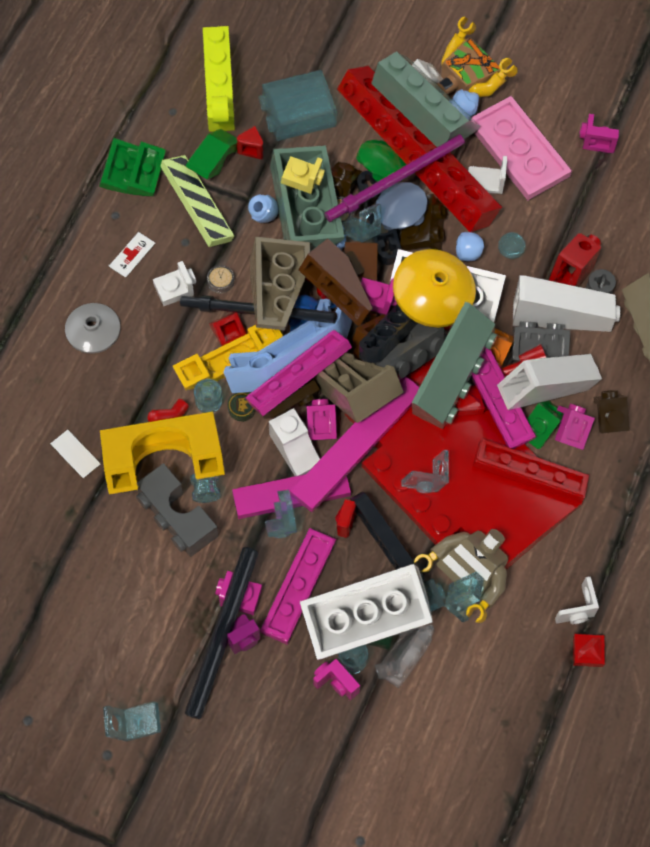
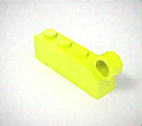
[203,26,235,132]

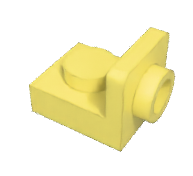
[281,156,325,194]

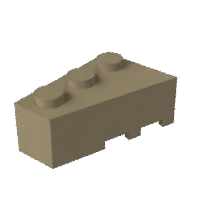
[312,353,403,423]

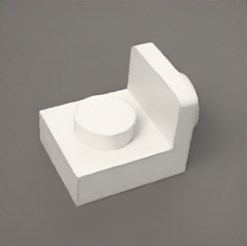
[153,261,196,306]

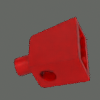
[549,234,601,287]

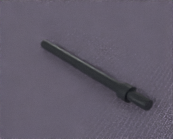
[180,295,337,323]

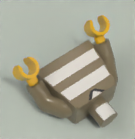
[414,529,508,623]

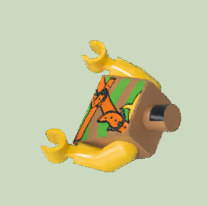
[437,17,518,97]

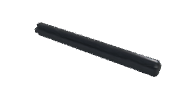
[185,547,258,719]

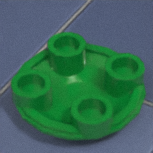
[356,140,407,181]

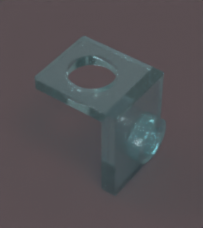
[342,203,381,243]
[401,450,449,493]
[103,702,161,742]

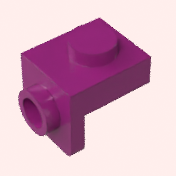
[227,614,260,654]

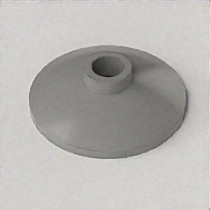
[65,303,120,354]

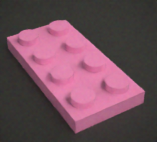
[471,96,572,200]

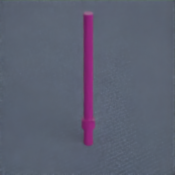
[324,134,465,222]

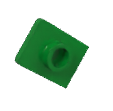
[527,400,564,449]

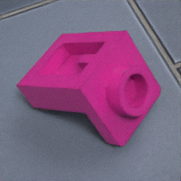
[579,114,619,153]
[361,277,397,315]
[306,399,337,440]
[555,403,595,450]
[215,571,262,615]
[313,659,360,700]

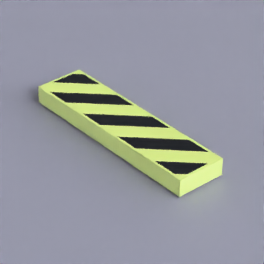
[160,155,234,247]

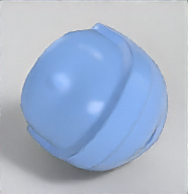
[453,89,479,117]
[248,194,279,223]
[456,232,484,261]

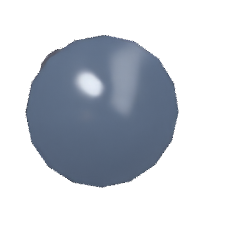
[375,183,428,230]

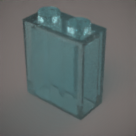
[259,70,337,141]

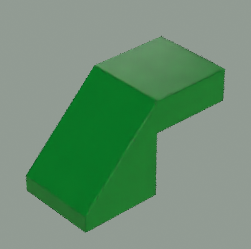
[186,129,237,179]

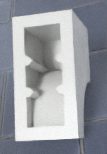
[269,408,320,476]

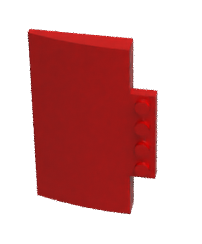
[345,356,583,570]

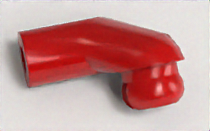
[147,399,189,422]

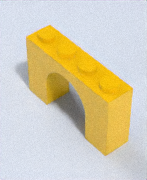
[100,411,225,494]

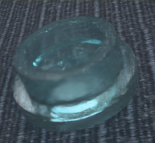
[498,232,525,259]

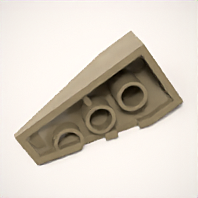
[250,237,310,330]

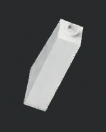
[513,275,620,332]
[497,354,602,410]

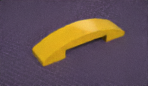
[173,325,283,390]

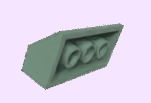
[371,52,480,147]
[270,145,344,251]
[412,301,498,429]

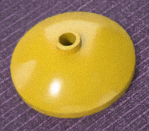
[393,249,476,328]

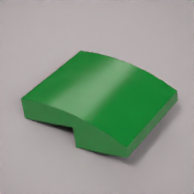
[99,138,166,196]

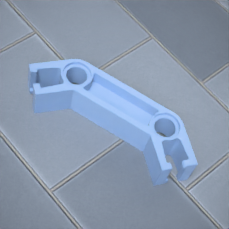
[224,299,352,393]

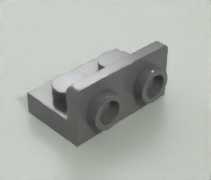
[512,322,571,360]

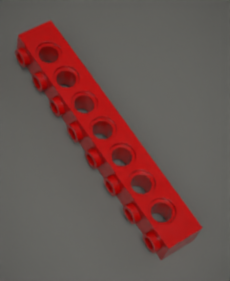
[337,66,502,232]

